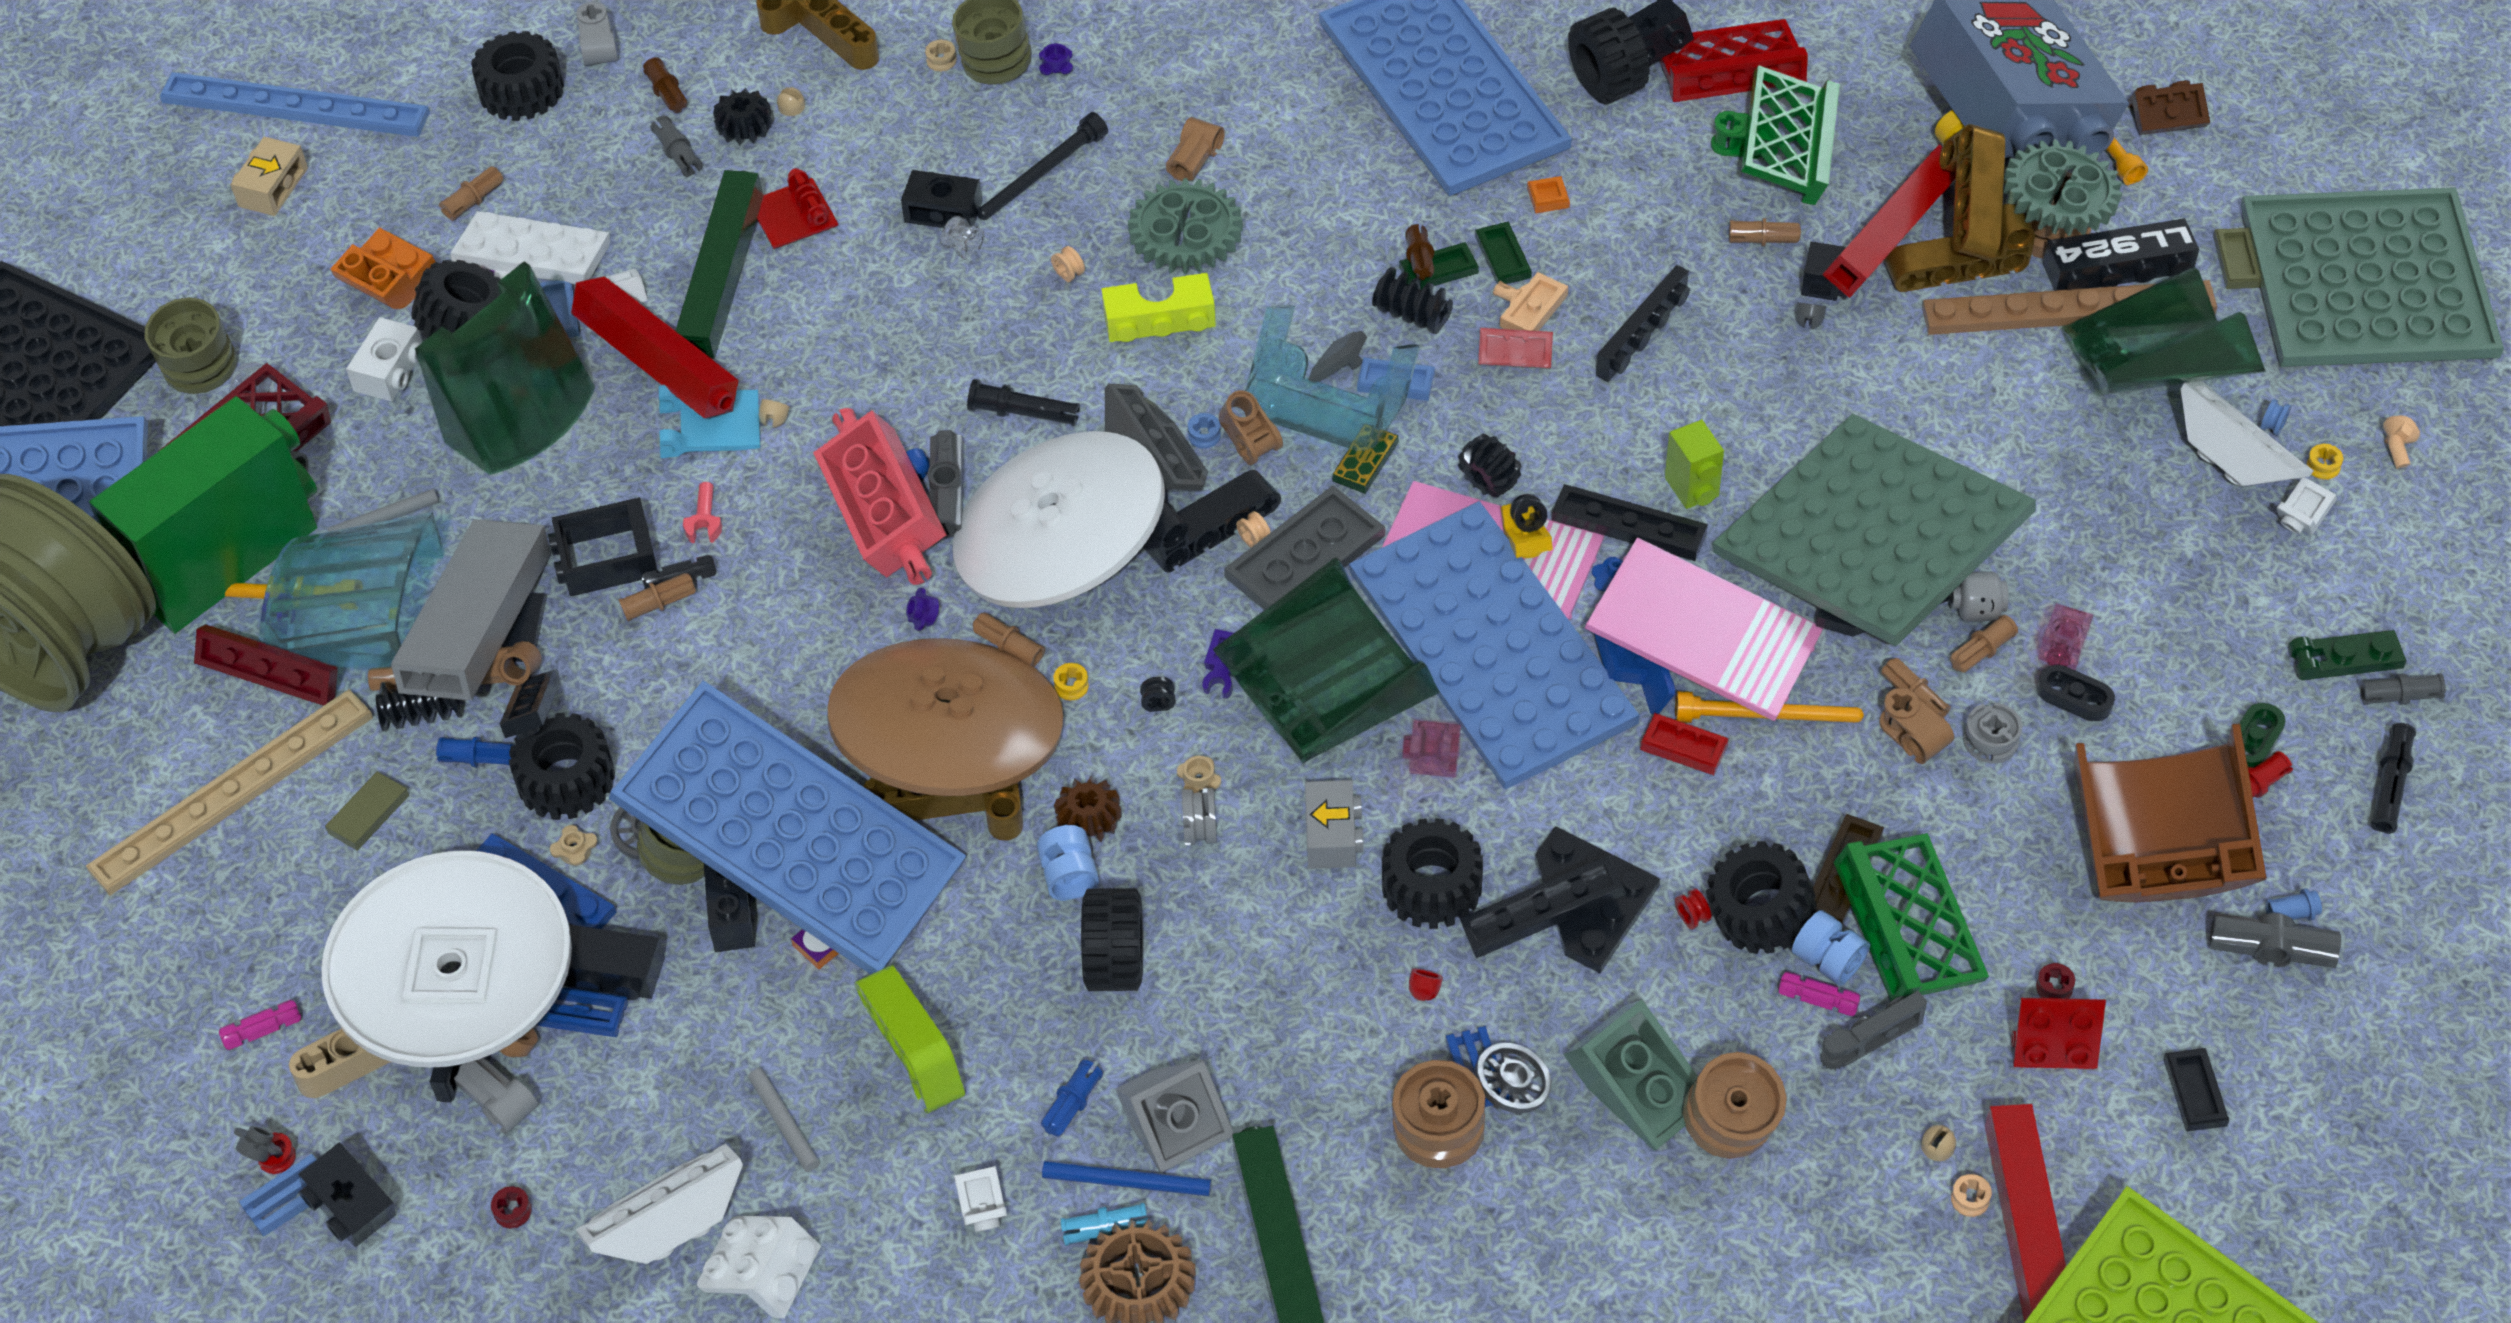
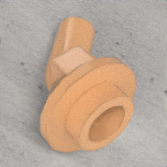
[2383,415,2420,469]

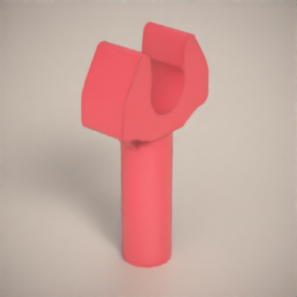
[683,482,722,543]

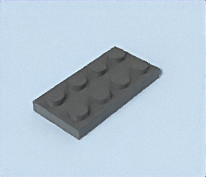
[1224,485,1385,620]

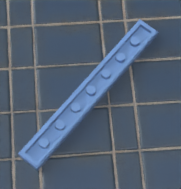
[160,72,430,137]

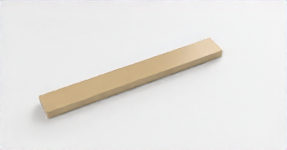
[86,689,373,896]

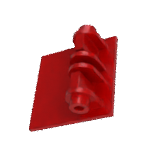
[757,168,839,249]
[2011,998,2106,1069]

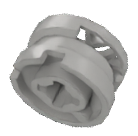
[1963,702,2023,764]
[1182,788,1217,845]

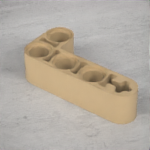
[289,1029,391,1098]

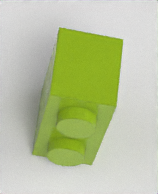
[1665,419,1724,509]

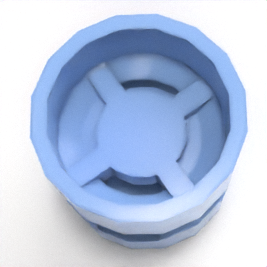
[1036,825,1099,901]
[1792,910,1870,986]

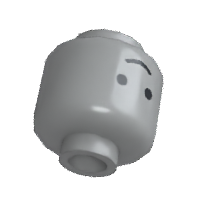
[1950,572,2008,622]

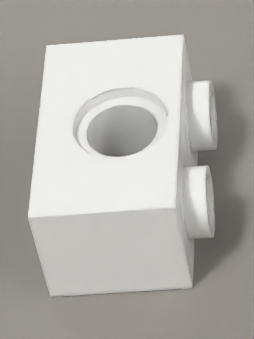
[346,317,425,401]

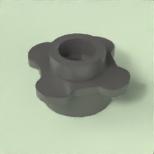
[234,1126,281,1162]

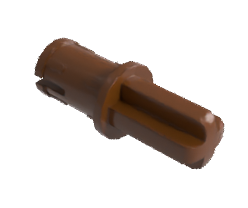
[643,57,687,113]
[1405,224,1434,280]

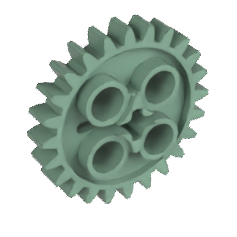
[2003,139,2122,236]
[1128,178,1243,274]

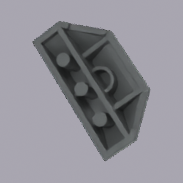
[1105,383,1208,492]

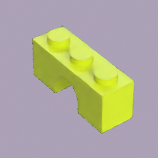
[1101,273,1216,342]

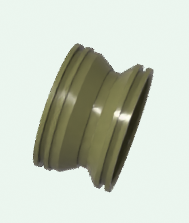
[0,474,156,712]

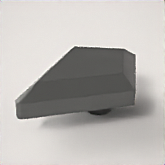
[1308,331,1367,386]

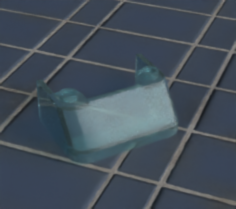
[1245,304,1420,451]

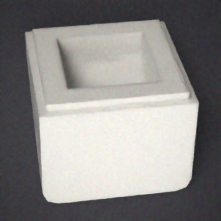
[606,269,647,303]

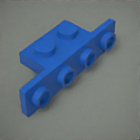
[1594,633,1675,714]

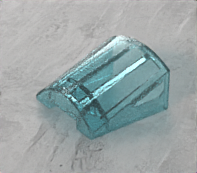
[259,512,445,670]

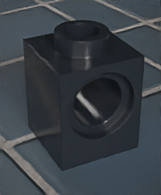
[1801,241,1846,301]

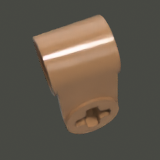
[1219,390,1283,466]
[1879,688,1954,764]

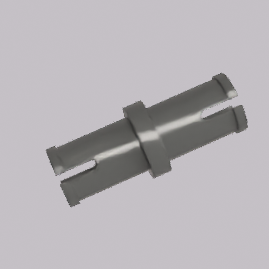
[650,115,702,177]
[2360,673,2446,705]

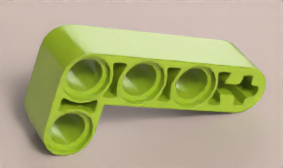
[854,964,965,1114]

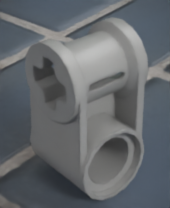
[576,1,618,66]

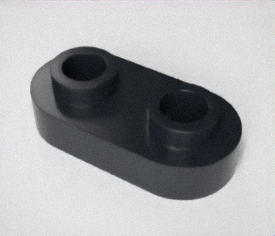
[2037,665,2115,721]

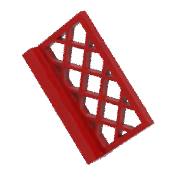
[1659,19,1808,102]

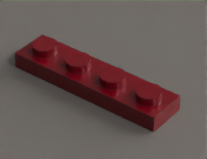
[194,624,338,706]

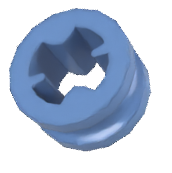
[2260,399,2291,436]
[1188,413,1221,449]

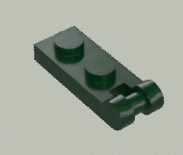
[2288,630,2406,681]

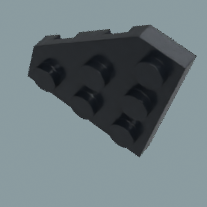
[1535,826,1661,974]

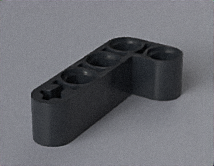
[1142,470,1281,573]

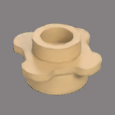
[1177,756,1221,793]
[550,825,597,866]

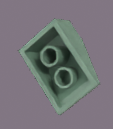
[1563,999,1698,1151]

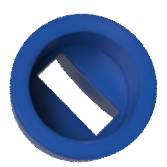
[906,448,930,480]

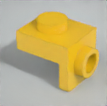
[1501,504,1553,558]

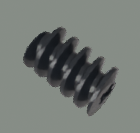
[1372,266,1453,334]
[376,682,461,732]

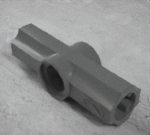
[927,430,964,538]
[2209,913,2341,968]

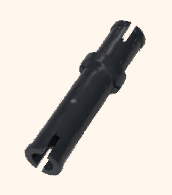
[2371,723,2416,834]

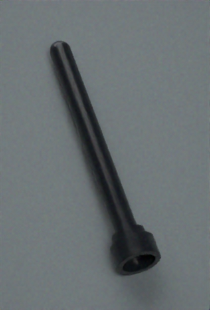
[977,112,1108,220]

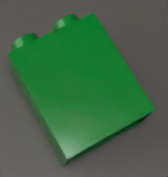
[89,396,317,634]

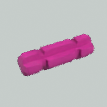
[1779,971,1860,1016]
[219,1000,301,1050]

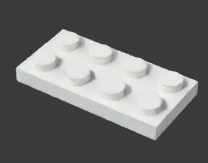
[451,211,610,284]

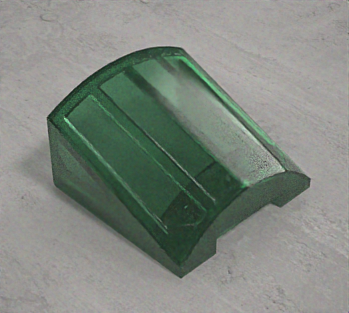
[415,261,595,475]
[2062,267,2266,395]
[1213,558,1440,763]

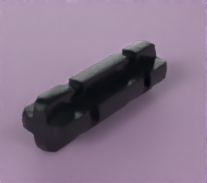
[642,555,716,589]

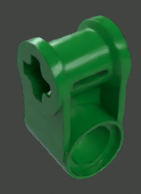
[1711,111,1779,160]

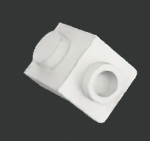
[2277,477,2337,536]
[954,1166,1007,1232]

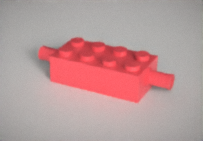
[813,408,946,585]

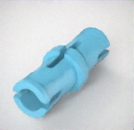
[1061,1203,1148,1246]

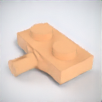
[1493,272,1568,331]

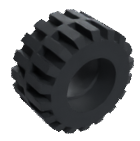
[1568,7,1650,104]
[471,31,564,121]
[411,259,510,352]
[509,713,615,820]
[1382,818,1483,929]
[1706,841,1817,954]
[1081,888,1143,991]

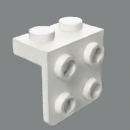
[697,1216,821,1319]

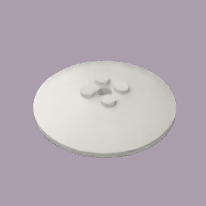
[952,431,1165,608]
[321,851,572,1068]

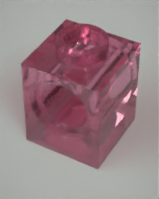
[2038,603,2094,670]
[1403,720,1461,778]

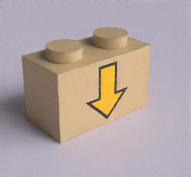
[230,136,308,216]

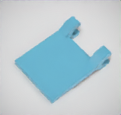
[659,385,760,458]

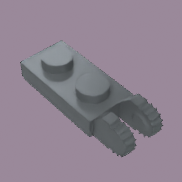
[1820,991,1927,1071]

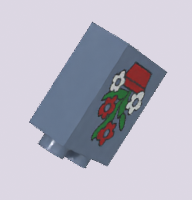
[1909,0,2129,158]

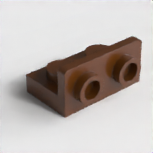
[2127,80,2211,135]

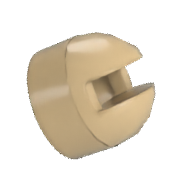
[777,87,805,116]
[758,399,790,428]
[1921,1125,1956,1161]

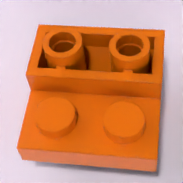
[330,227,436,309]

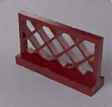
[157,363,331,452]

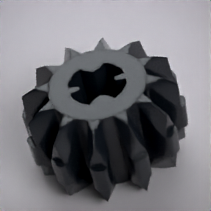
[713,87,772,146]
[1458,433,1522,498]

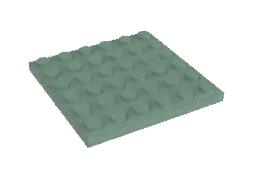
[2240,187,2504,367]
[1712,413,2036,647]

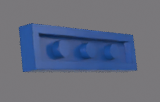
[476,833,617,929]

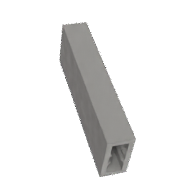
[391,519,551,701]

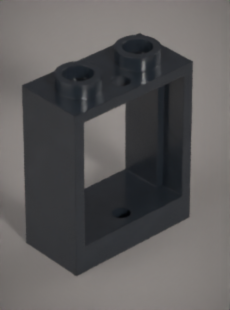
[548,497,658,597]

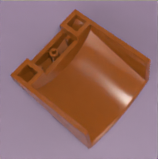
[2074,723,2267,903]

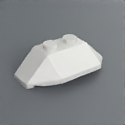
[2181,381,2314,486]
[576,1144,743,1264]

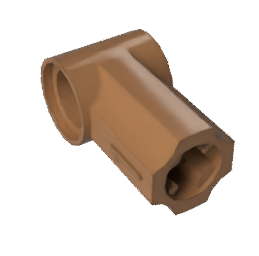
[1166,117,1225,181]
[480,641,542,686]

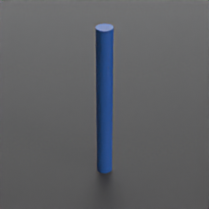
[1042,1161,1212,1197]

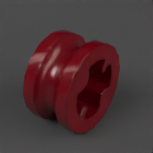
[2036,963,2076,999]
[491,1186,532,1229]

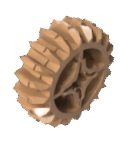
[1079,1219,1196,1323]

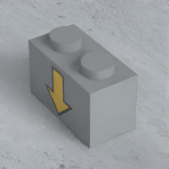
[1305,780,1363,869]

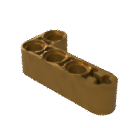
[756,0,879,70]
[1939,124,2005,260]
[1885,204,2035,292]
[863,777,1023,841]

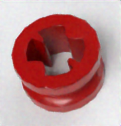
[1675,888,1712,930]
[258,1132,296,1174]

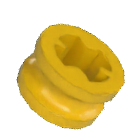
[2306,443,2344,480]
[1053,663,1089,701]

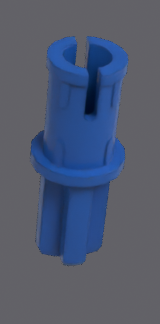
[436,736,514,768]
[1041,1060,1103,1137]

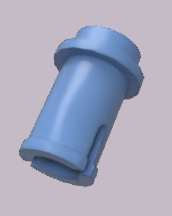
[2265,888,2322,921]

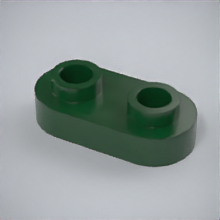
[2240,703,2286,768]

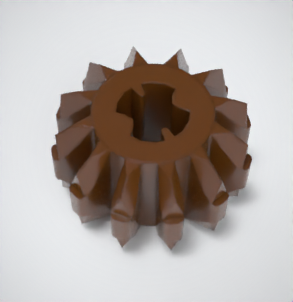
[1054,776,1122,843]

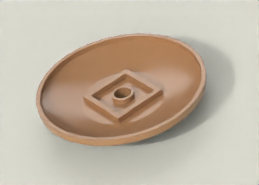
[827,638,1063,796]

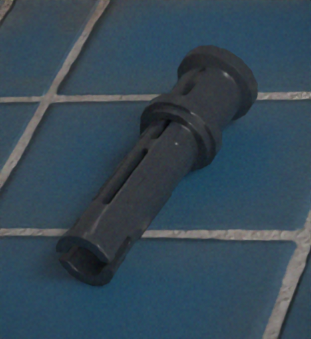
[967,378,1080,426]

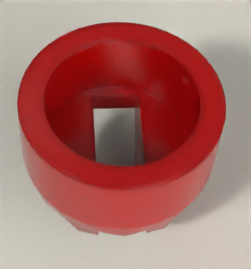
[1409,968,1443,1001]

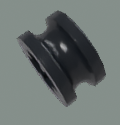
[1510,493,1548,532]
[1140,677,1176,712]

